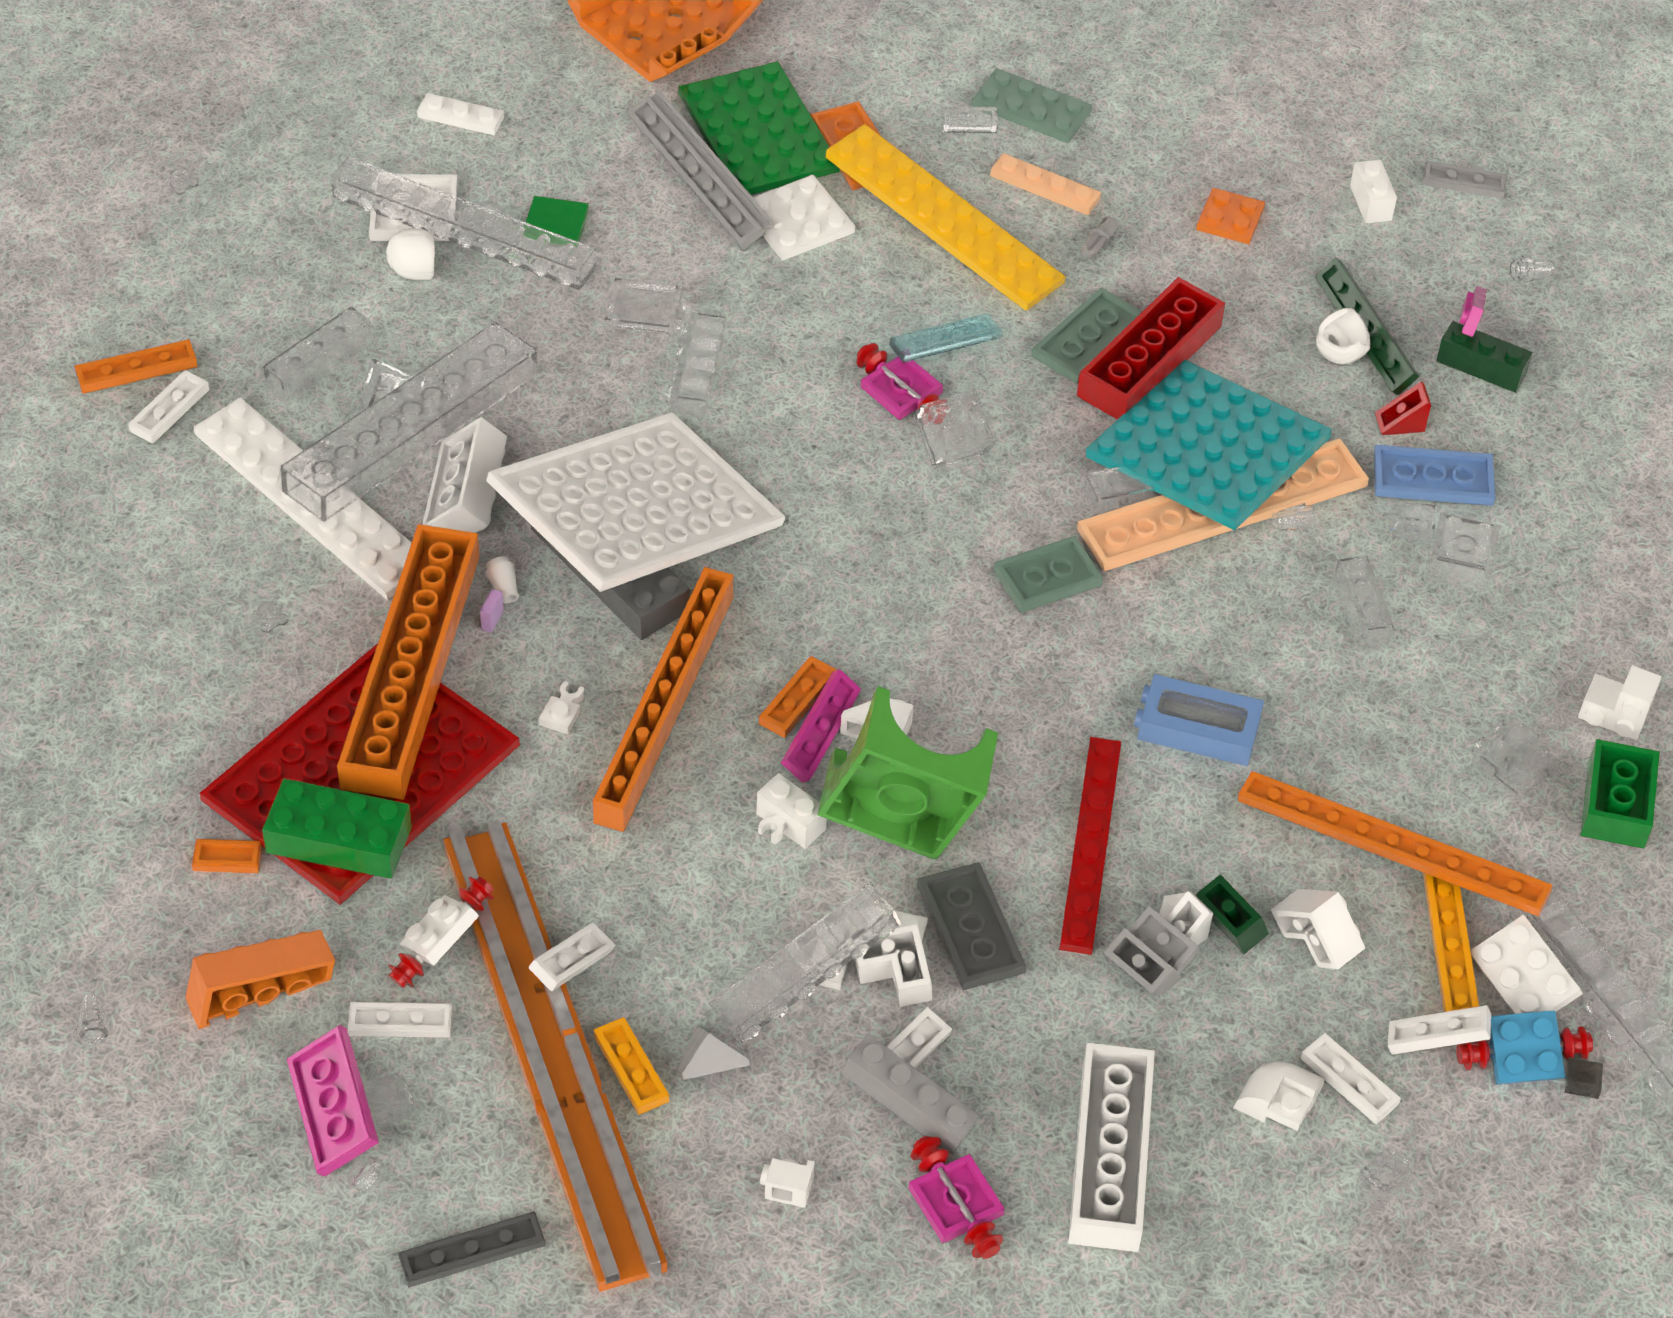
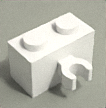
[757,773,827,849]

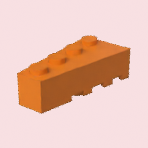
[185,930,335,1029]

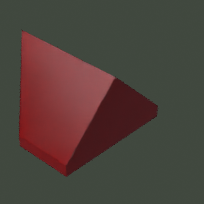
[1374,382,1431,435]

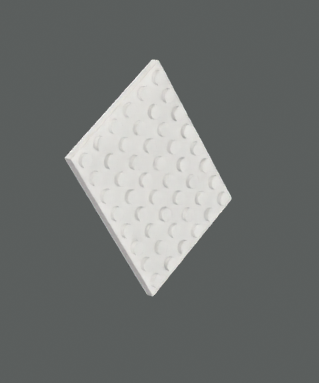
[486,412,785,592]

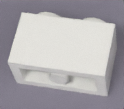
[1350,160,1397,223]

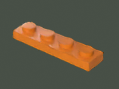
[74,339,198,394]

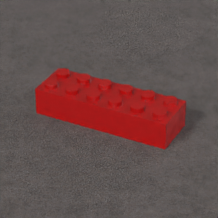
[1077,277,1225,420]

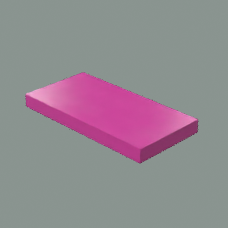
[287,1025,379,1176]

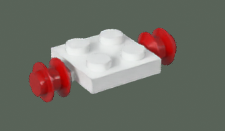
[388,876,494,988]

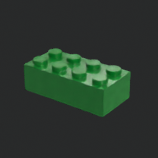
[262,778,412,879]

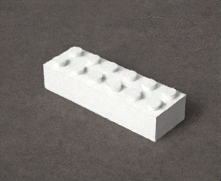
[1068,1043,1155,1252]

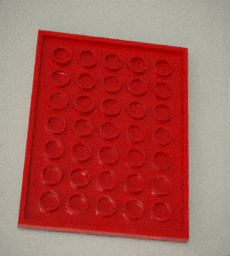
[199,643,520,905]

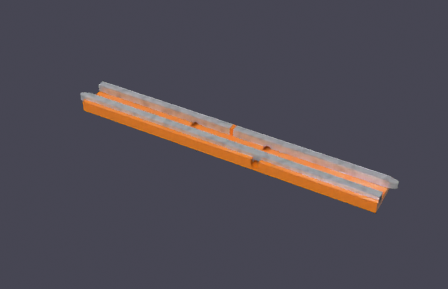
[443,820,667,1292]

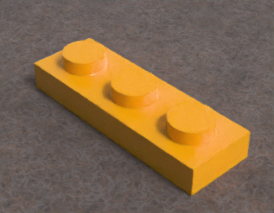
[593,1017,669,1115]

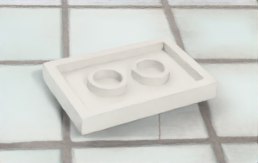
[1470,915,1583,1014]

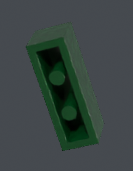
[1436,321,1533,393]

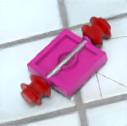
[856,343,948,426]
[908,1136,1005,1259]

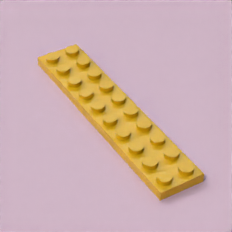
[826,124,1066,311]

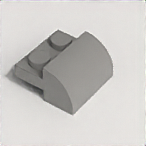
[1103,906,1201,996]

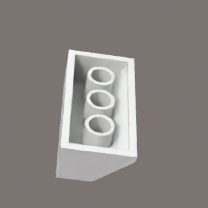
[422,417,507,533]

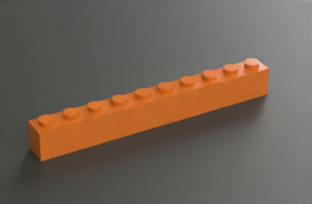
[593,567,734,832]

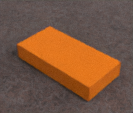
[192,839,262,873]

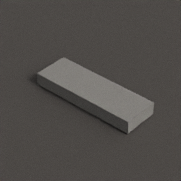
[1422,161,1507,199]

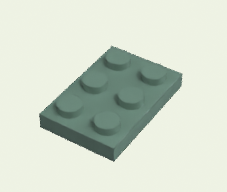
[993,535,1103,613]

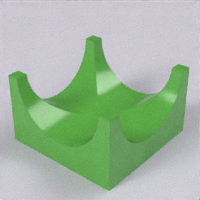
[817,686,998,860]

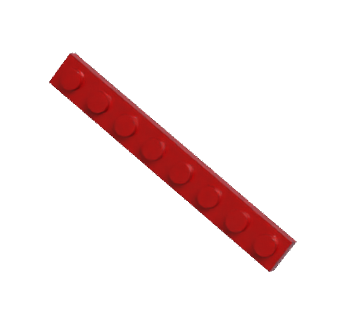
[1059,736,1122,955]

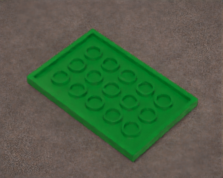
[678,61,840,195]

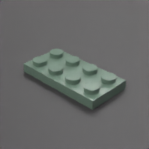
[972,68,1092,143]
[1031,287,1142,384]

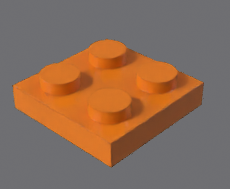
[1196,188,1265,245]

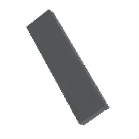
[398,1211,546,1288]

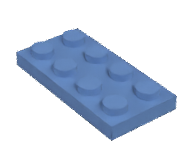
[1373,445,1495,506]

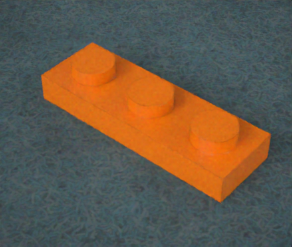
[759,656,837,738]

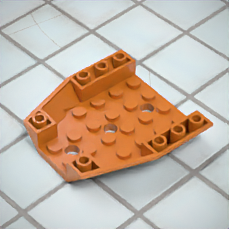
[567,0,763,82]

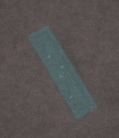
[889,313,1002,363]

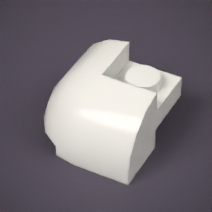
[1233,1060,1324,1131]

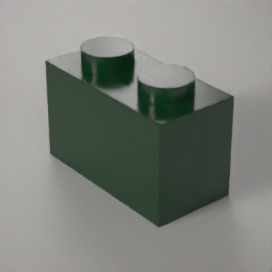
[1195,874,1269,954]

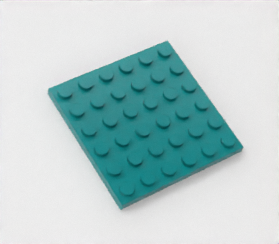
[1086,360,1332,531]

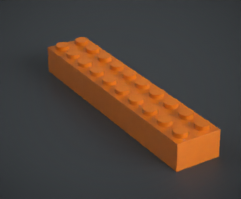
[337,524,480,800]

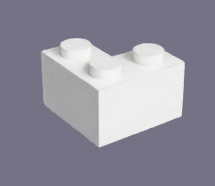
[1578,665,1662,740]
[1271,889,1365,969]
[852,924,932,1007]

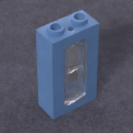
[1134,674,1264,766]

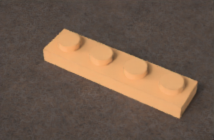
[990,153,1101,215]

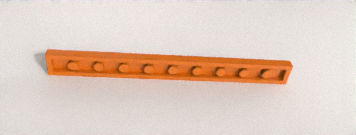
[1238,771,1552,917]

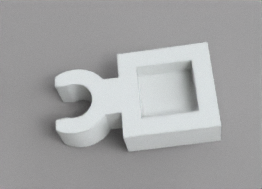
[539,681,584,734]

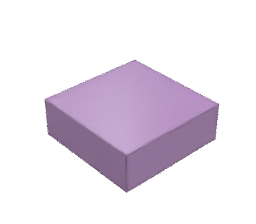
[480,589,504,633]

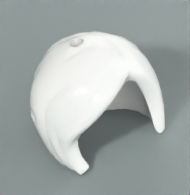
[386,228,435,280]
[1316,308,1370,365]

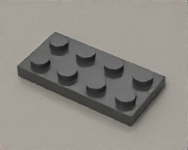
[917,862,1026,990]

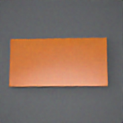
[810,101,882,190]

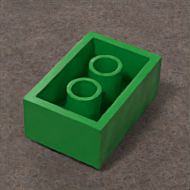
[1580,739,1660,849]

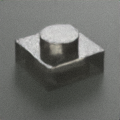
[1564,1057,1603,1099]

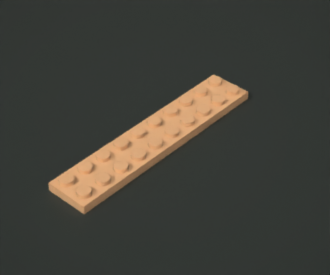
[1077,438,1369,572]

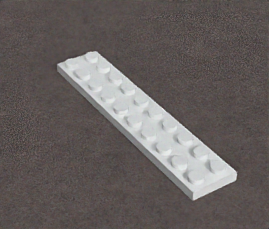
[194,398,412,600]

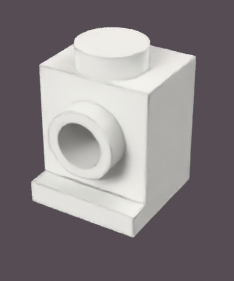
[760,1158,815,1208]

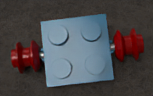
[1456,1010,1593,1085]

